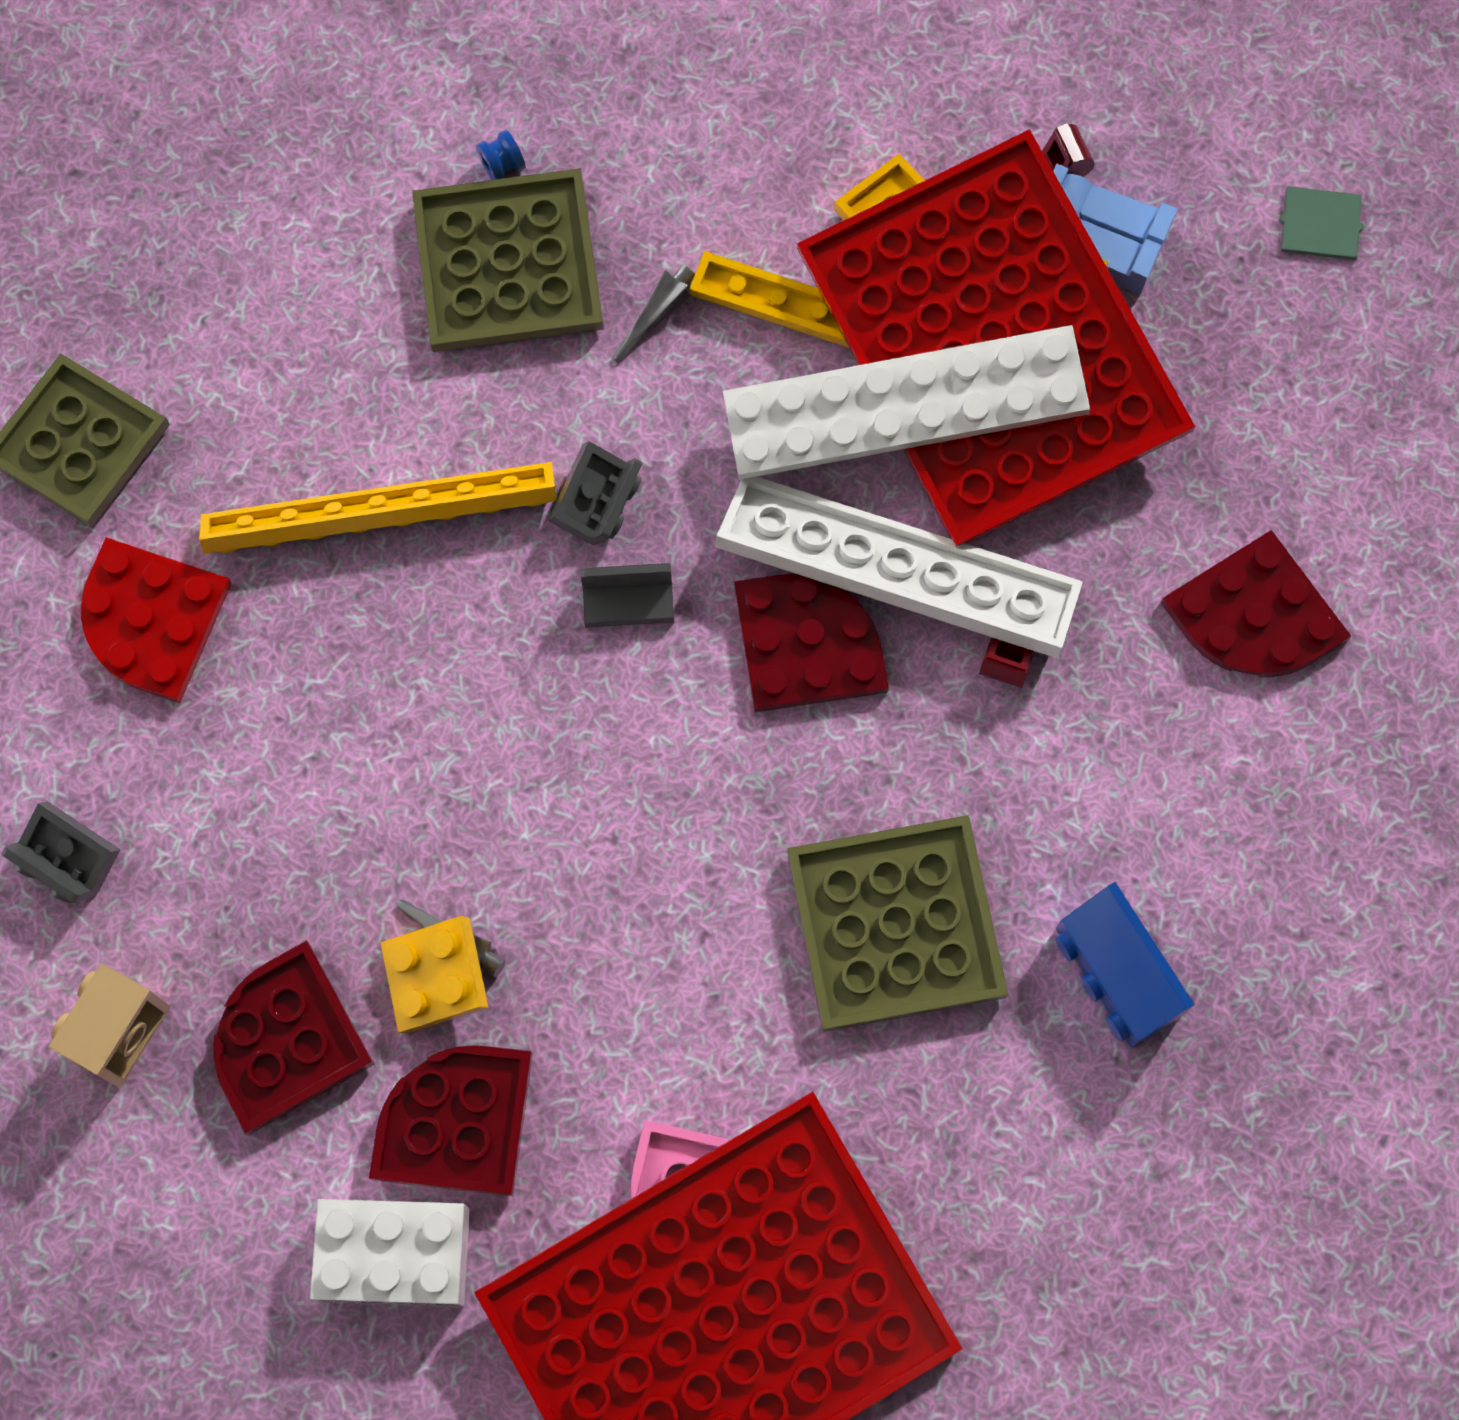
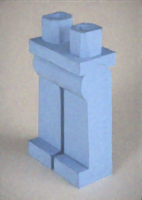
[1053,164,1178,296]

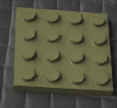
[412,168,604,352]
[787,815,1008,1032]

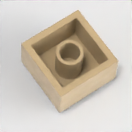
[48,963,171,1088]

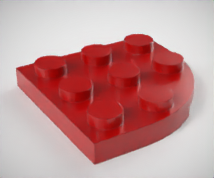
[81,537,232,703]

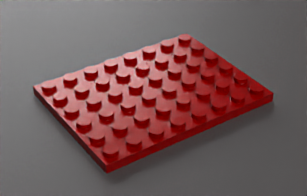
[797,129,1196,547]
[474,1091,963,1420]

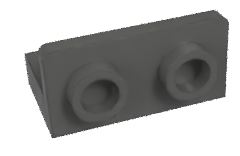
[548,441,643,545]
[1,801,121,903]

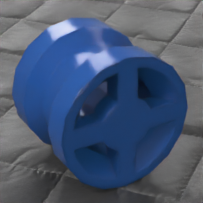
[476,130,526,180]

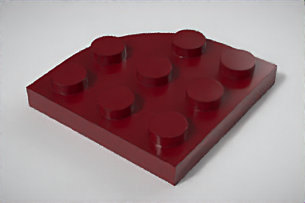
[1160,530,1351,677]
[734,574,889,712]
[213,940,375,1136]
[369,1045,533,1197]

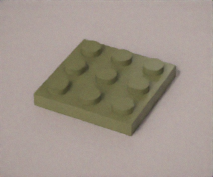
[0,353,170,528]

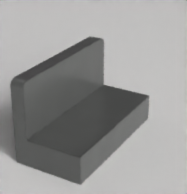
[580,563,674,628]

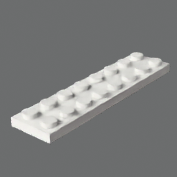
[723,325,1090,480]
[715,477,1083,659]

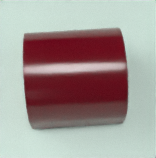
[1042,124,1095,177]
[979,637,1034,688]

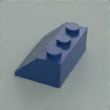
[1055,882,1195,1048]

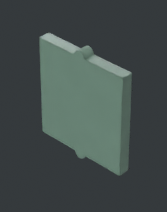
[1279,186,1364,260]

